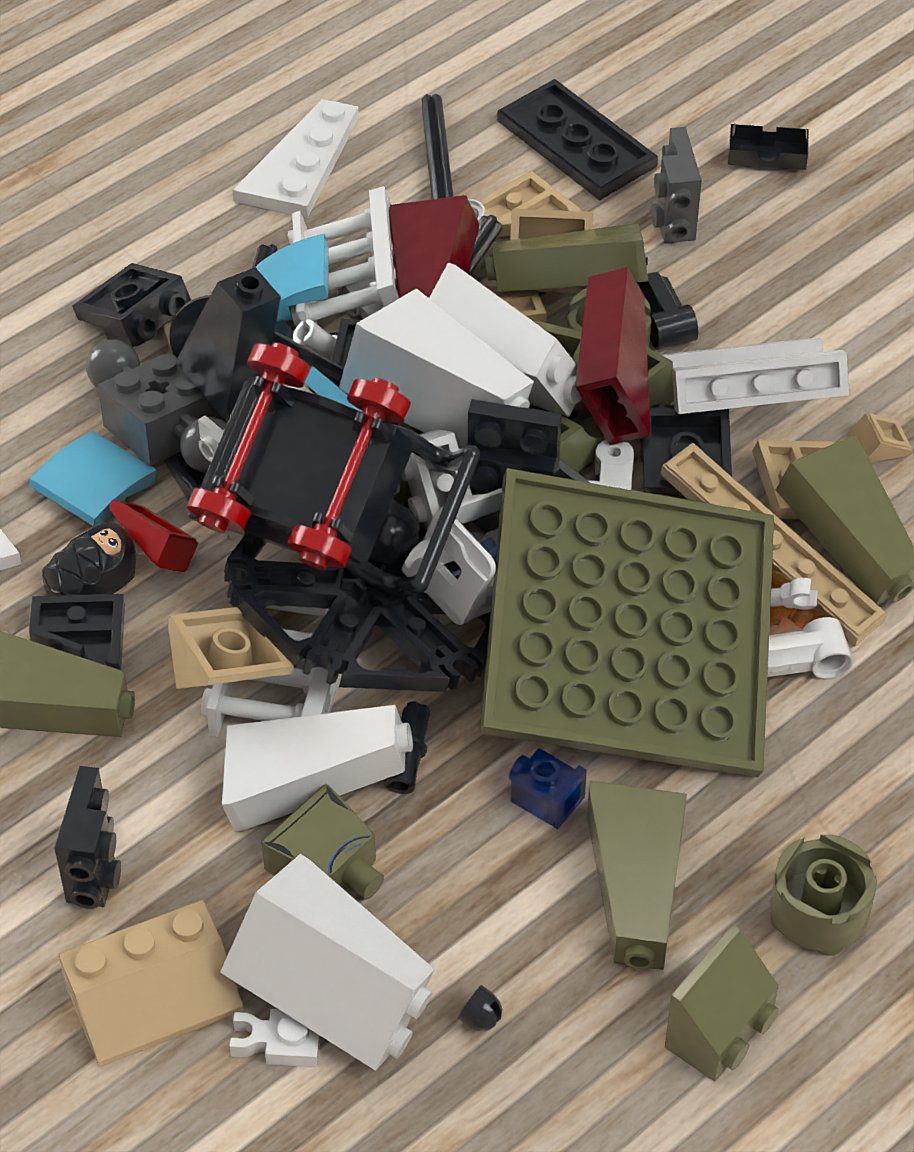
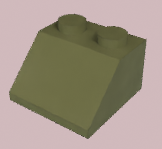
[665,925,779,1082]

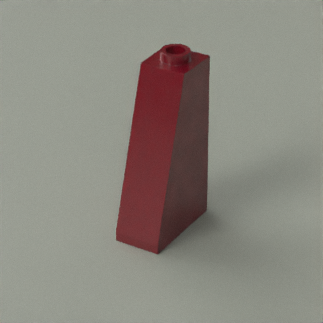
[389,195,479,298]
[575,267,651,445]

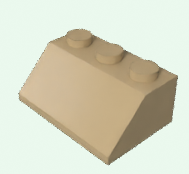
[59,900,244,1067]

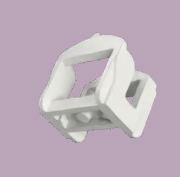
[402,488,502,625]

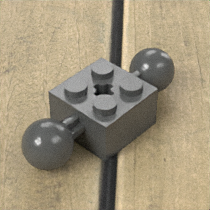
[86,339,227,473]

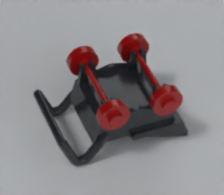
[186,343,480,597]

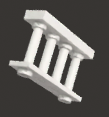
[288,186,399,327]
[661,337,849,414]
[201,605,341,737]

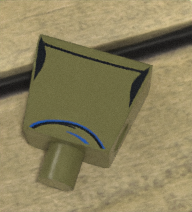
[261,784,384,899]

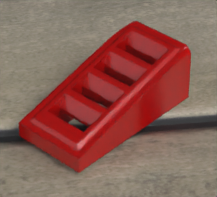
[109,500,199,572]

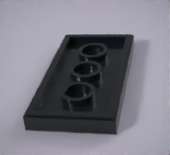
[497,79,658,200]

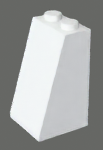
[429,263,582,417]
[339,289,534,449]
[220,854,435,1070]

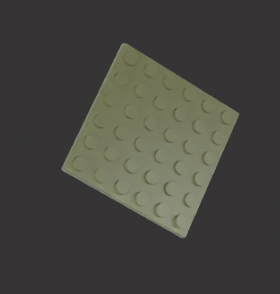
[480,468,774,778]

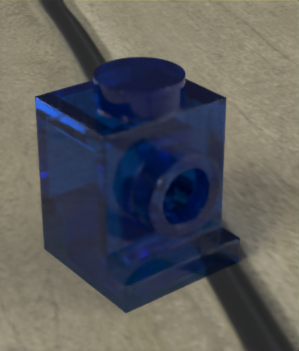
[509,748,587,829]

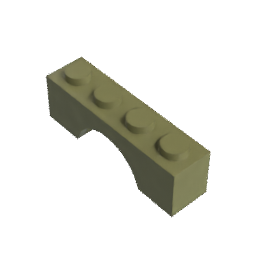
[549,347,674,473]

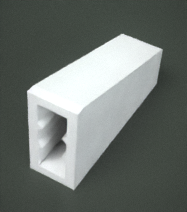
[222,705,413,832]

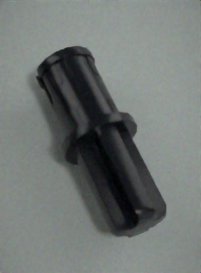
[384,701,430,794]

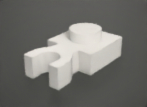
[230,1009,321,1067]

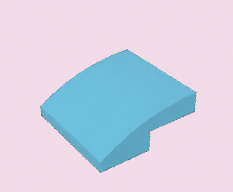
[254,234,329,322]
[29,431,157,526]

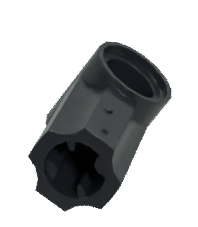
[637,272,698,350]

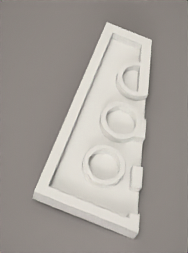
[232,99,359,218]

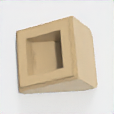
[848,412,912,463]

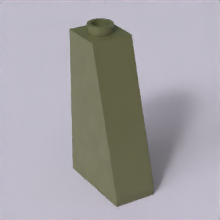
[485,223,648,292]
[776,436,914,605]
[0,631,135,737]
[587,780,687,970]

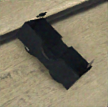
[728,123,809,170]

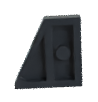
[29,594,125,670]

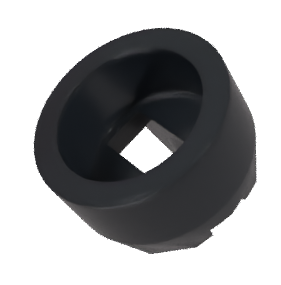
[458,985,503,1031]

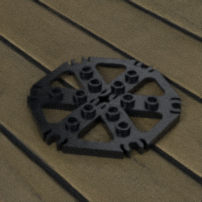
[224,503,491,692]

